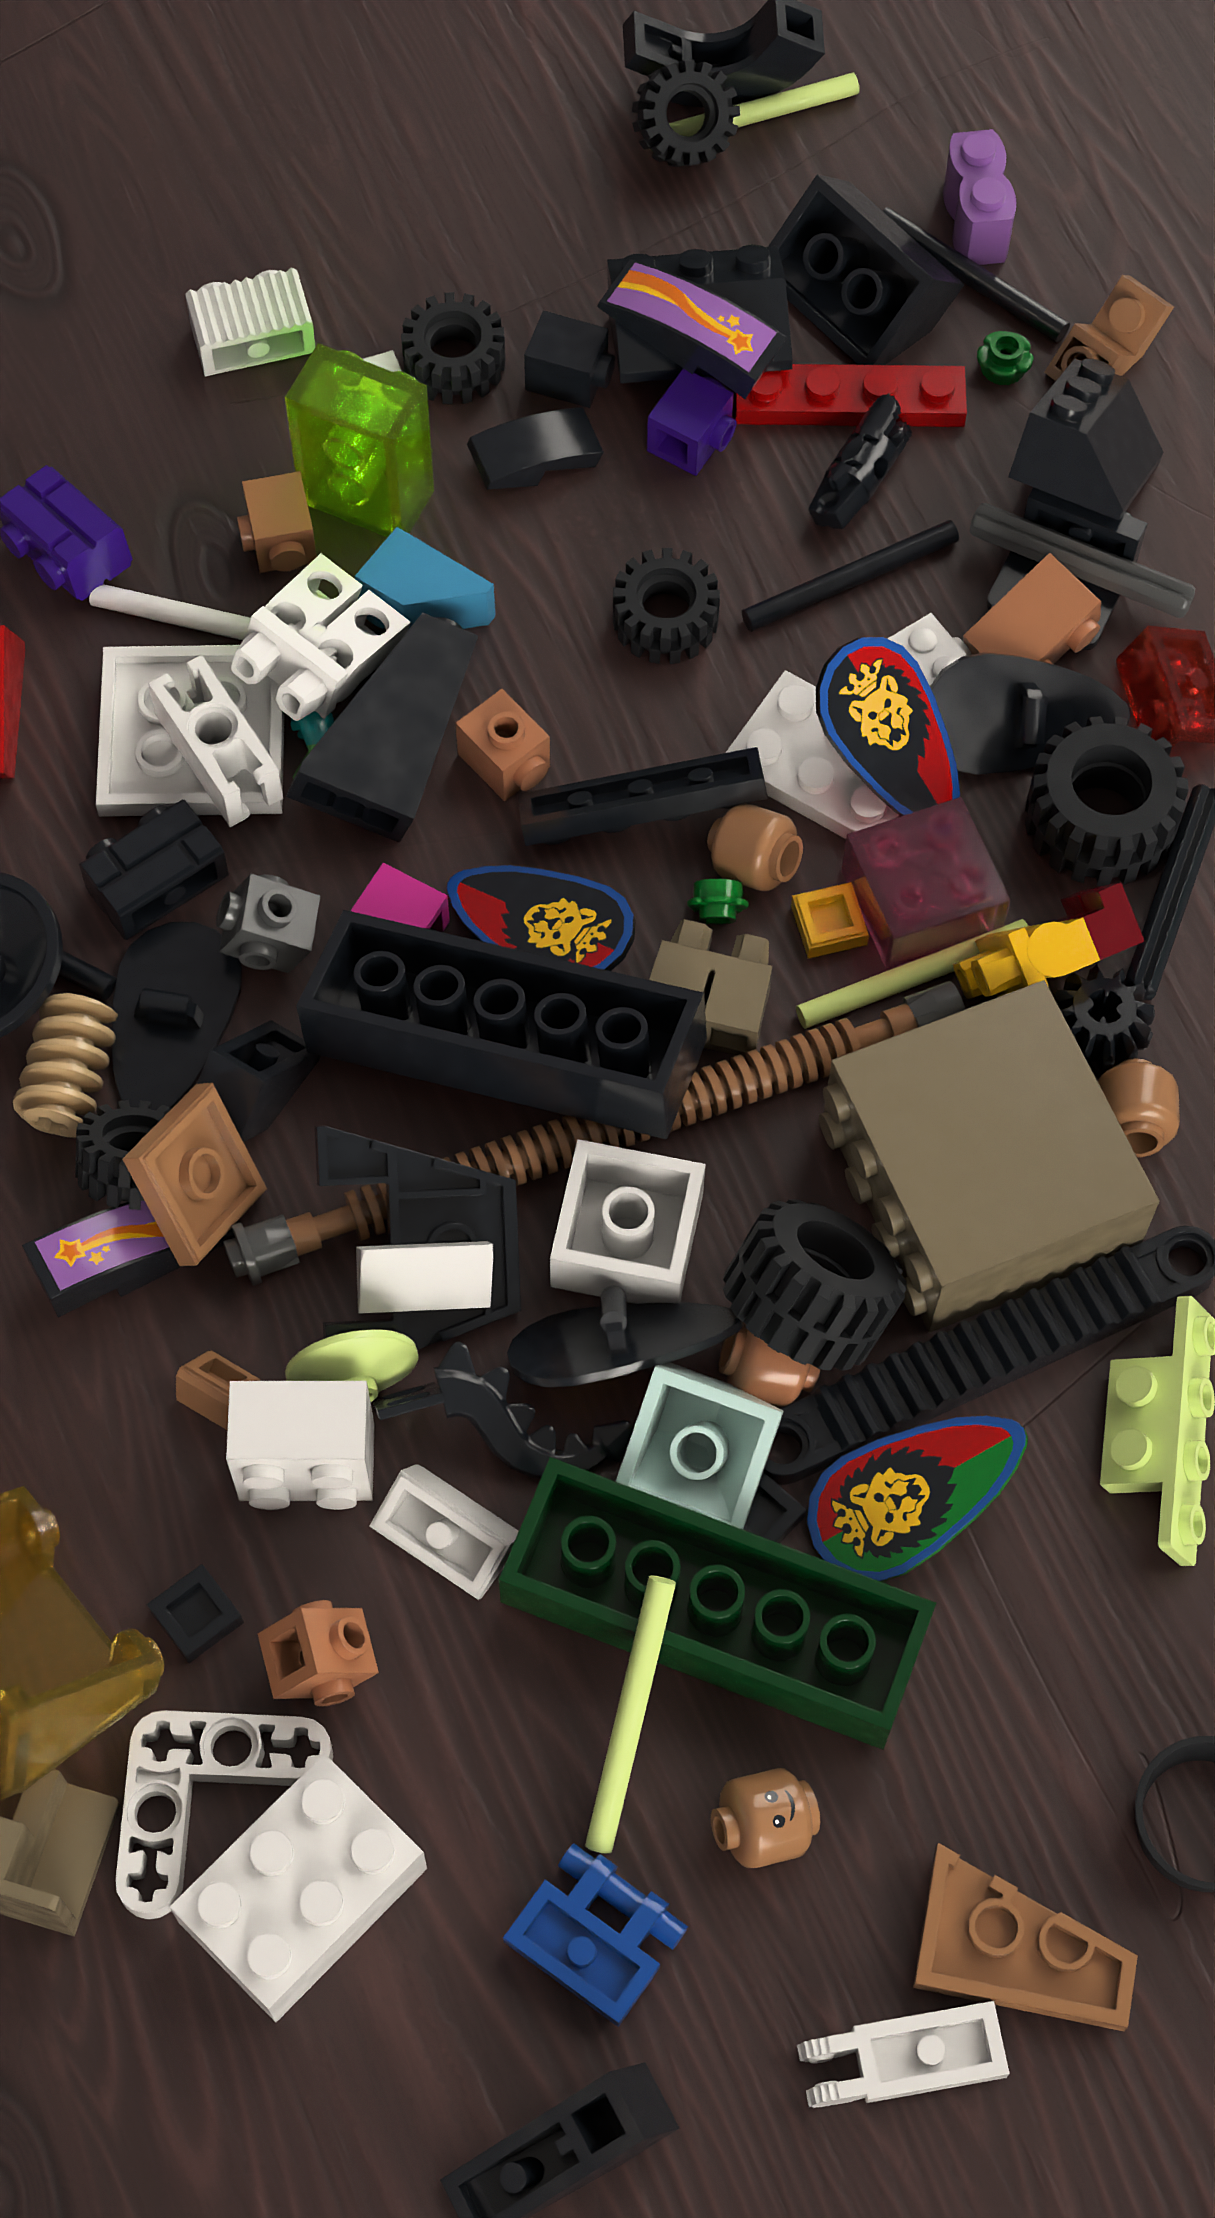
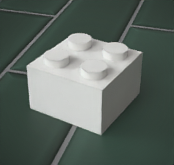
[550,1139,706,1304]
[226,1381,375,1510]

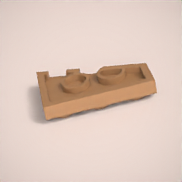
[913,1843,1138,2031]

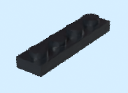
[518,747,768,846]

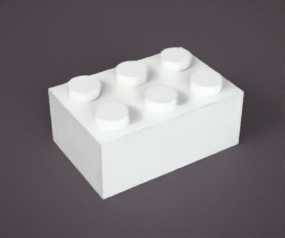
[169,1753,427,2023]

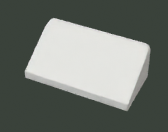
[356,1241,493,1313]
[369,1464,519,1600]

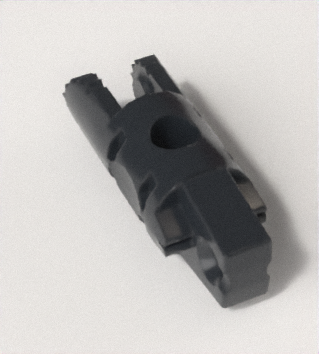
[808,393,912,529]

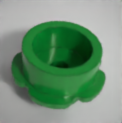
[977,331,1034,385]
[687,879,749,925]

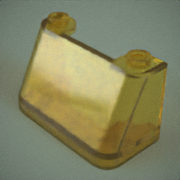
[0,1486,164,1801]

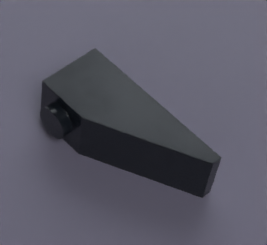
[440,2062,680,2218]

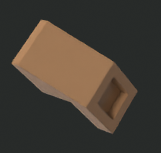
[1044,275,1174,381]

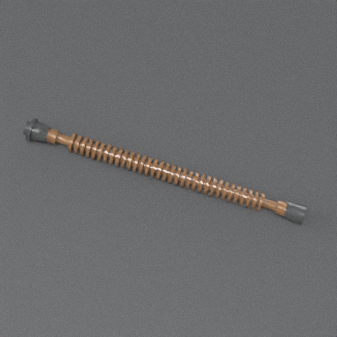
[223,981,965,1286]

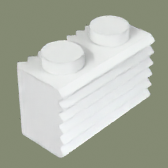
[185,268,316,377]

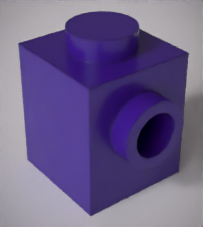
[647,368,737,476]

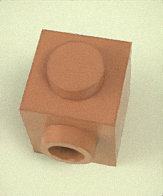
[237,471,317,573]
[455,689,550,801]

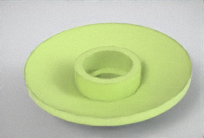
[285,1329,418,1402]

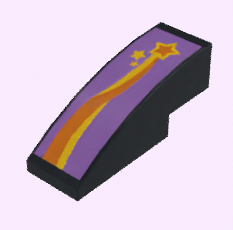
[597,259,787,399]
[22,1201,235,1318]

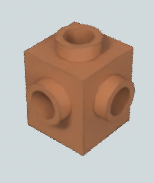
[258,1600,379,1706]

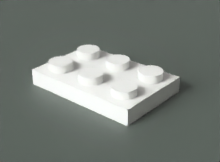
[726,670,903,856]

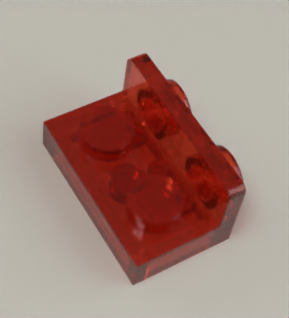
[1116,626,1215,747]

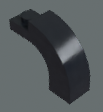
[623,0,825,107]

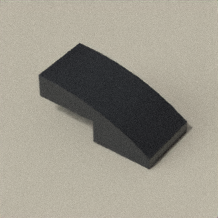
[467,407,604,490]

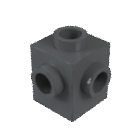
[216,874,320,973]

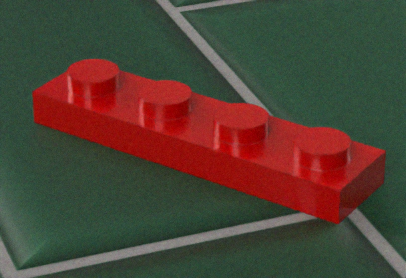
[735,364,967,427]

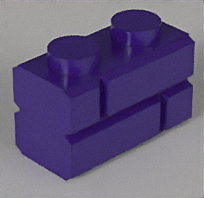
[0,465,133,601]

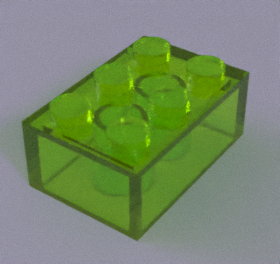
[285,343,434,537]

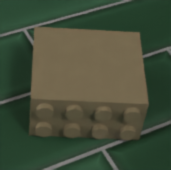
[819,980,1160,1333]

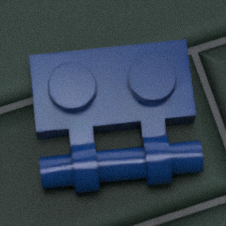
[503,1843,688,2027]

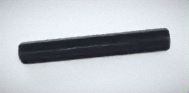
[1124,784,1215,1001]

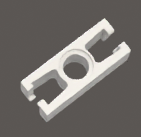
[148,655,283,827]

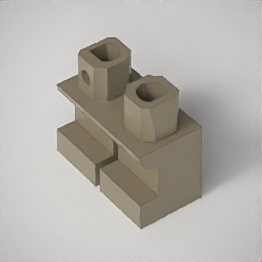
[649,919,773,1057]

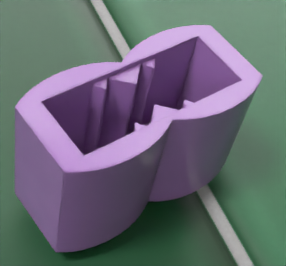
[943,129,1016,265]

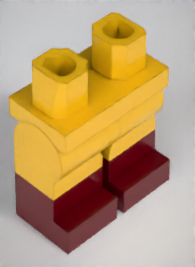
[953,882,1145,999]

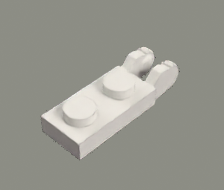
[797,2001,1010,2108]

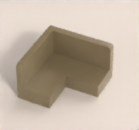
[0,1763,120,1937]

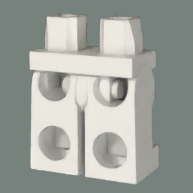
[231,553,411,721]

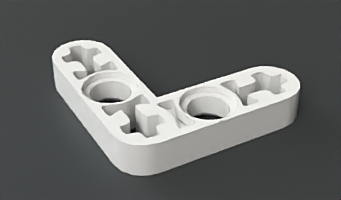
[116,1710,333,1919]

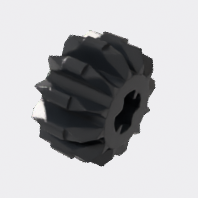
[1052,964,1155,1074]

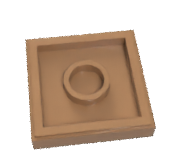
[122,1083,267,1266]

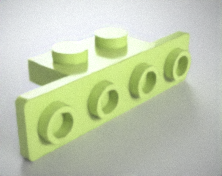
[1100,1296,1215,1566]

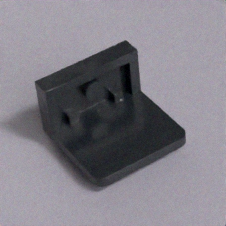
[987,487,1148,650]

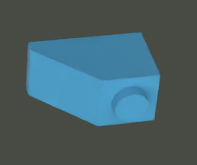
[355,527,495,630]

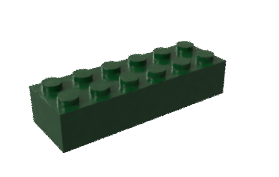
[499,1457,936,1750]

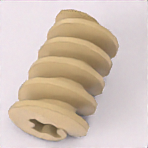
[13,993,118,1138]

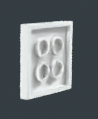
[96,645,284,817]

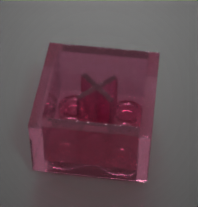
[841,797,1010,971]

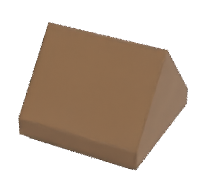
[176,1350,260,1431]

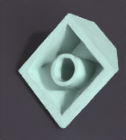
[616,1362,784,1529]

